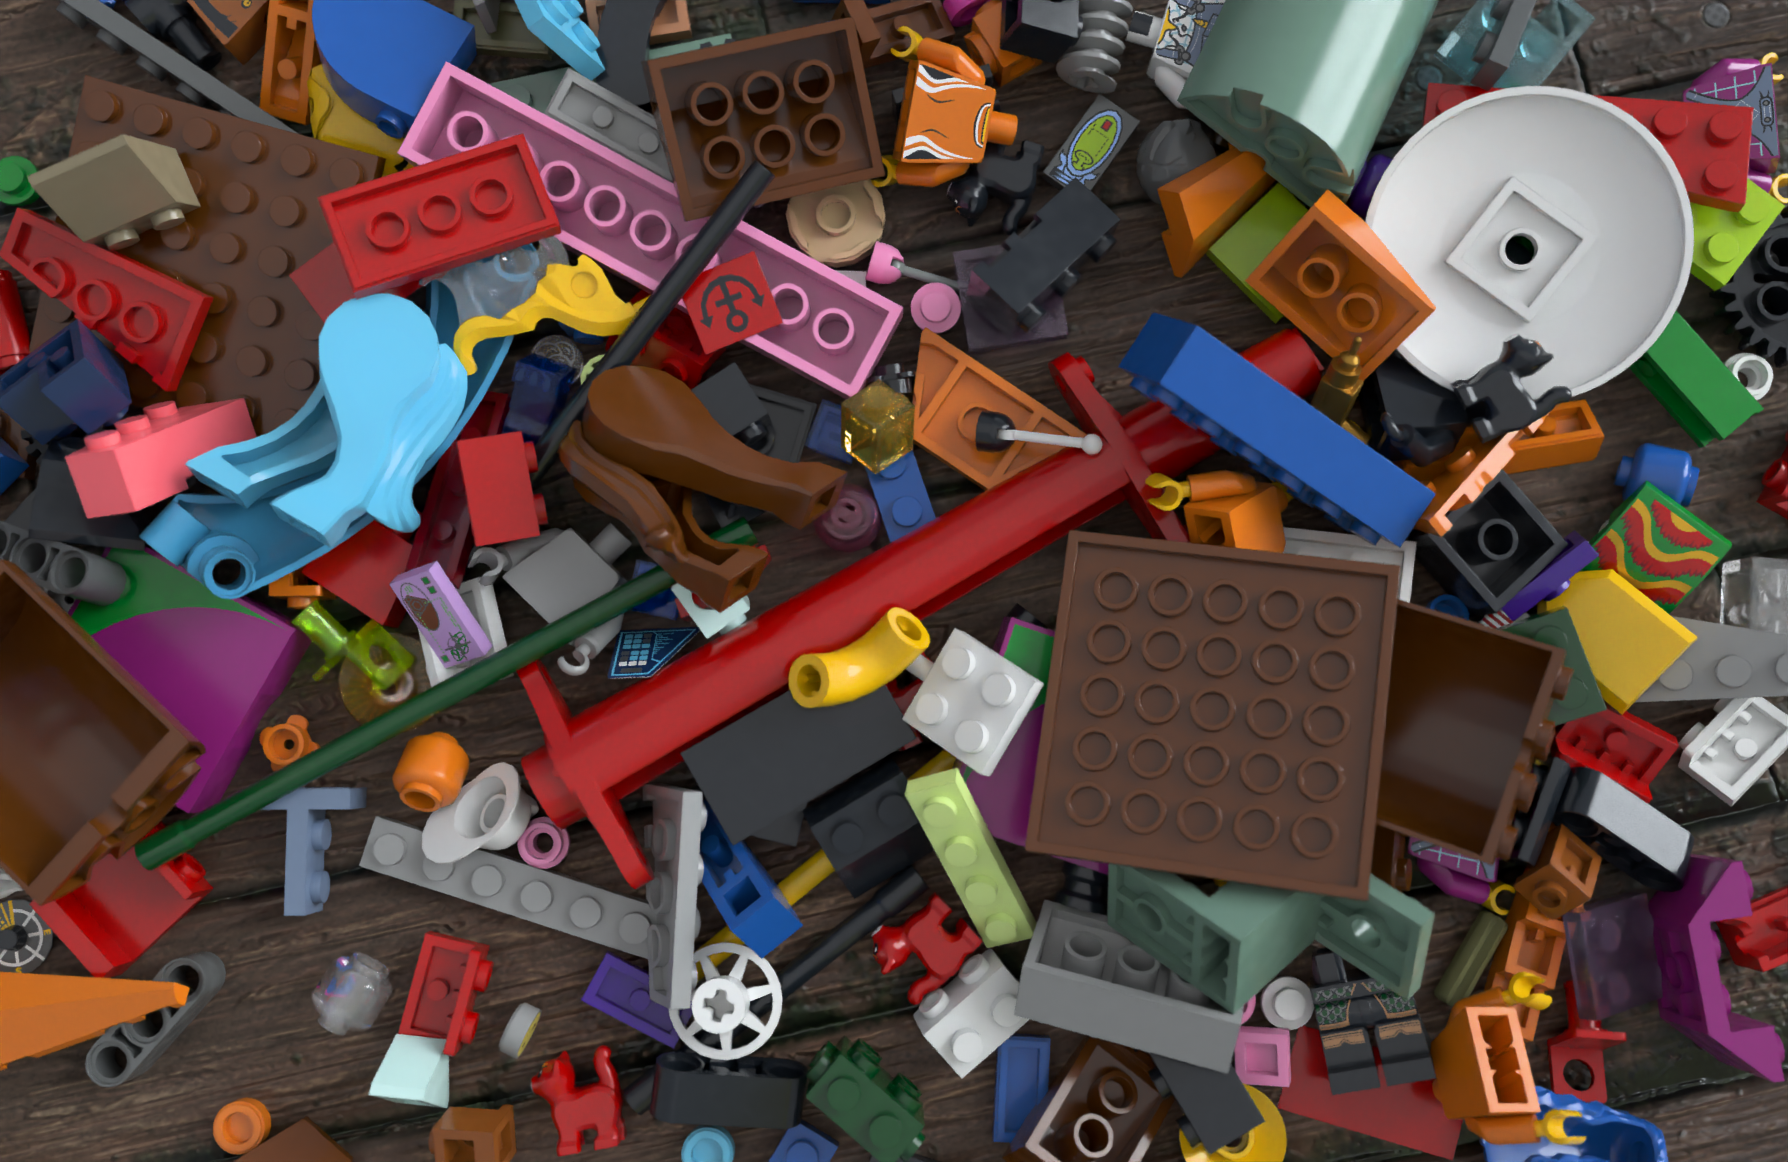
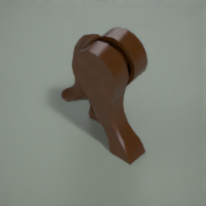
[558,365,848,613]

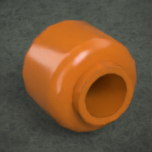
[392,732,470,812]

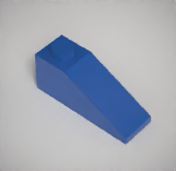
[699,799,803,959]

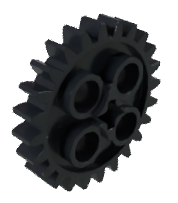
[1709,206,1788,368]

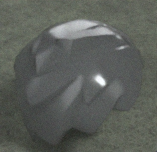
[1136,119,1217,206]

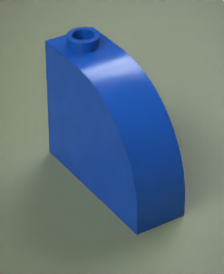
[312,0,477,139]

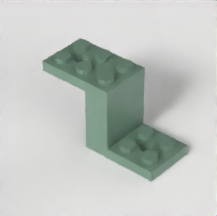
[1107,864,1435,1015]

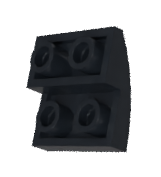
[1505,757,1571,869]

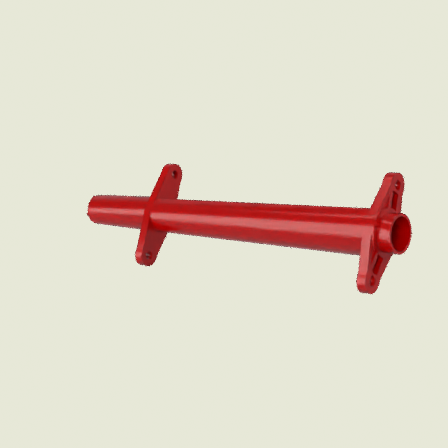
[517,328,1324,890]

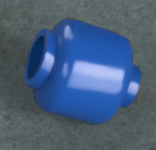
[1614,443,1700,507]

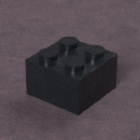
[1405,469,1569,617]

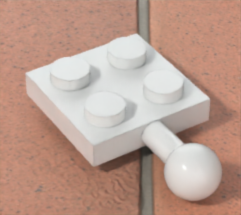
[902,628,1044,776]

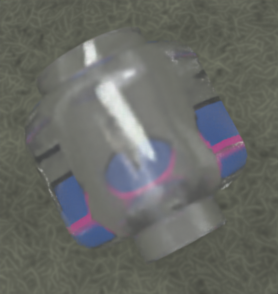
[311,952,393,1035]

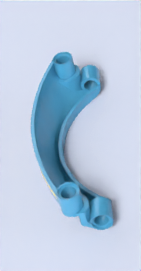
[139,243,540,599]

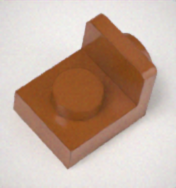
[1514,824,1602,920]

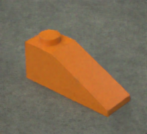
[259,0,321,125]

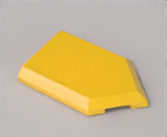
[1536,569,1698,715]

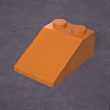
[1245,189,1436,381]

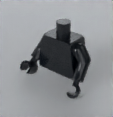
[1358,350,1486,467]

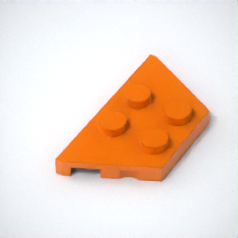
[907,327,1087,491]

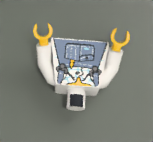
[1126,0,1226,109]

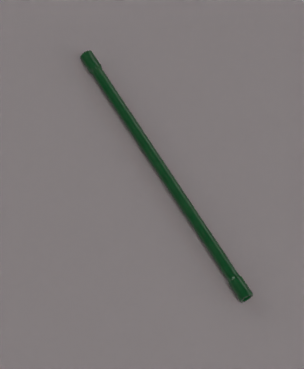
[134,516,759,871]

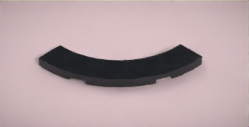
[596,0,667,111]

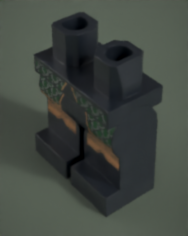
[1310,947,1436,1095]

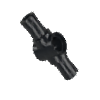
[125,0,222,72]

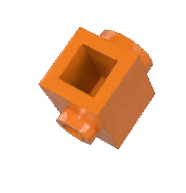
[964,0,1043,87]

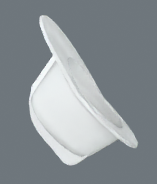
[422,762,539,864]

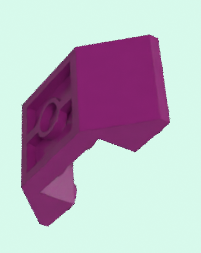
[1641,854,1785,1083]

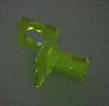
[291,600,414,690]

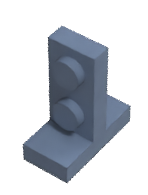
[260,787,367,916]

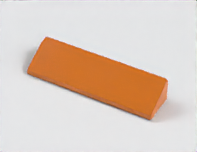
[1393,399,1605,482]

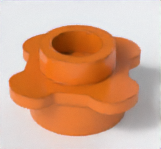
[259,715,320,772]

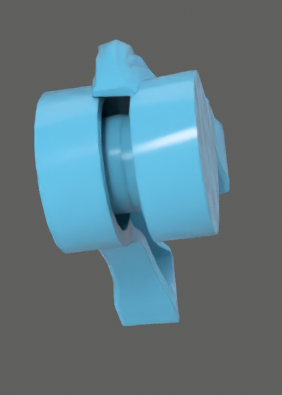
[185,293,468,548]

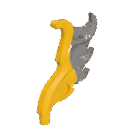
[419,236,649,375]

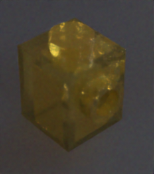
[841,379,915,474]

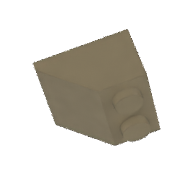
[27,134,201,250]

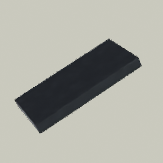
[680,685,916,845]

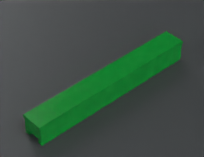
[1513,236,1764,448]

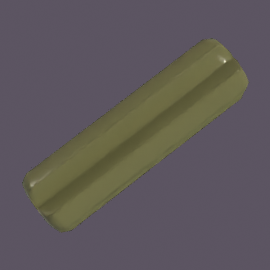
[1434,911,1508,1007]

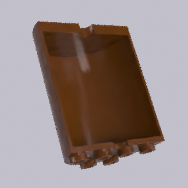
[0,559,206,906]
[1375,599,1574,865]

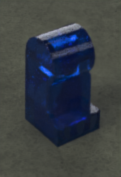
[502,353,576,446]

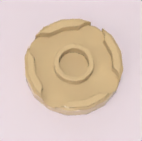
[786,179,886,268]

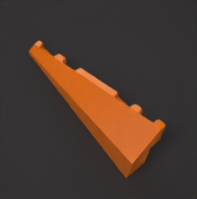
[1157,143,1275,278]
[0,972,190,1071]

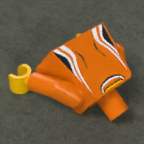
[871,26,1018,187]

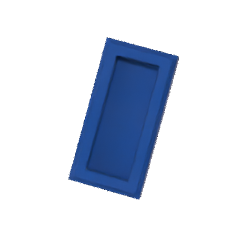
[992,1033,1051,1143]

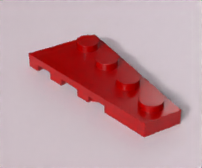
[0,208,213,392]

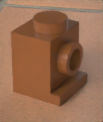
[429,1104,517,1162]

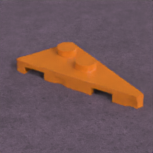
[1413,411,1551,537]

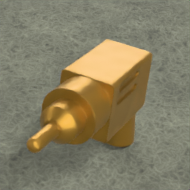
[1310,336,1371,445]

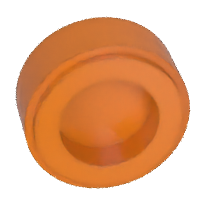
[213,1098,271,1155]

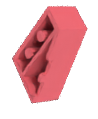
[65,398,257,519]

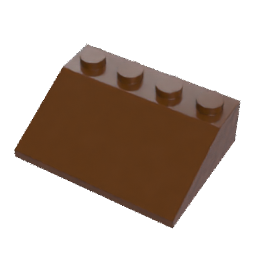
[641,16,885,222]

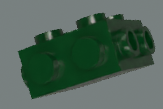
[805,1035,925,1162]

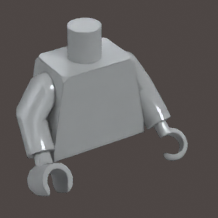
[468,523,632,676]

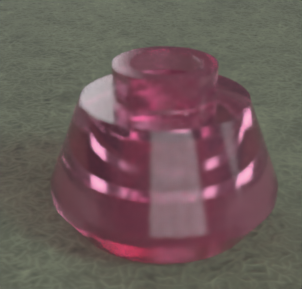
[813,484,882,552]

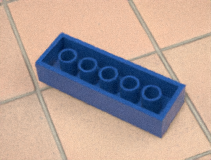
[1118,312,1436,547]

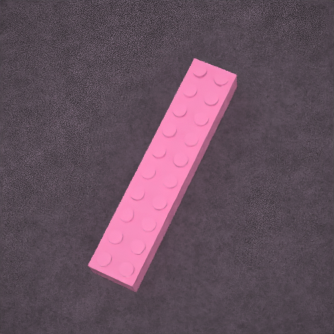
[398,61,903,405]

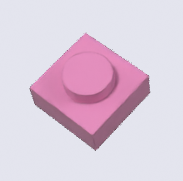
[1234,1026,1291,1087]

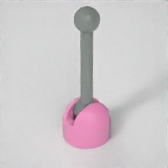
[865,241,969,296]

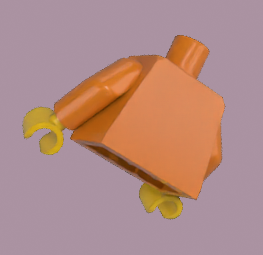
[1145,470,1288,553]
[1430,972,1586,1145]

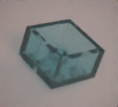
[1434,0,1596,88]

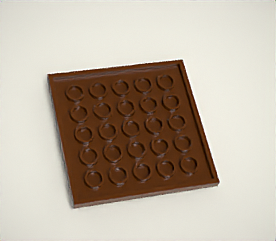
[29,75,386,437]
[1025,530,1400,902]

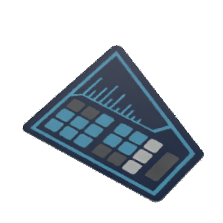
[607,627,700,679]

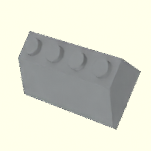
[1014,900,1244,1074]

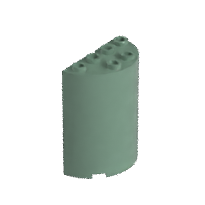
[1177,0,1439,208]

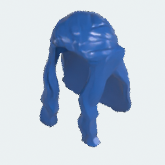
[1479,1086,1669,1162]

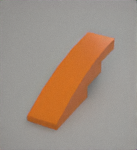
[1484,822,1584,1043]

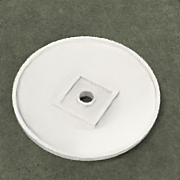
[1365,86,1694,399]

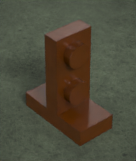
[831,0,956,69]

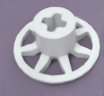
[669,942,783,1060]

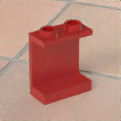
[29,821,214,978]

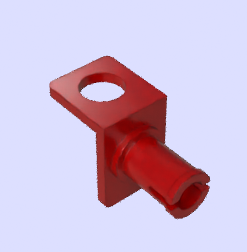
[1547,980,1627,1104]

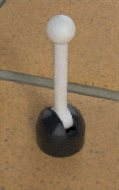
[975,410,1102,455]

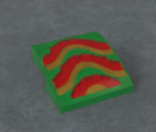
[1580,480,1732,614]

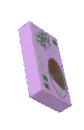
[389,561,493,668]

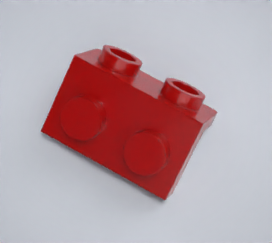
[1550,701,1679,804]
[398,931,494,1057]

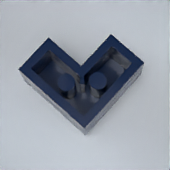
[0,319,132,445]

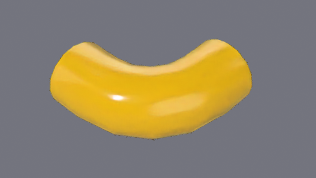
[789,607,930,708]

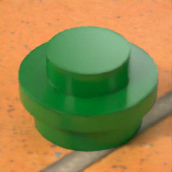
[0,156,40,206]

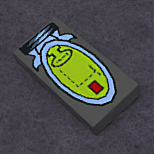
[1042,94,1140,192]

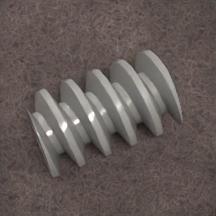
[1056,0,1133,94]

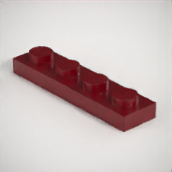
[405,391,515,589]

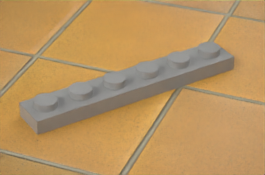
[359,815,657,959]

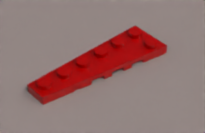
[1421,83,1754,212]

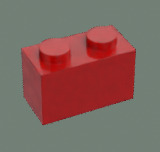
[456,431,548,547]

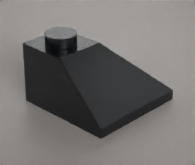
[28,437,160,551]

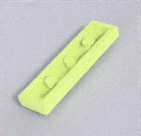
[905,768,1037,948]

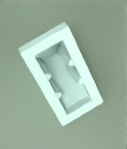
[369,1034,449,1108]

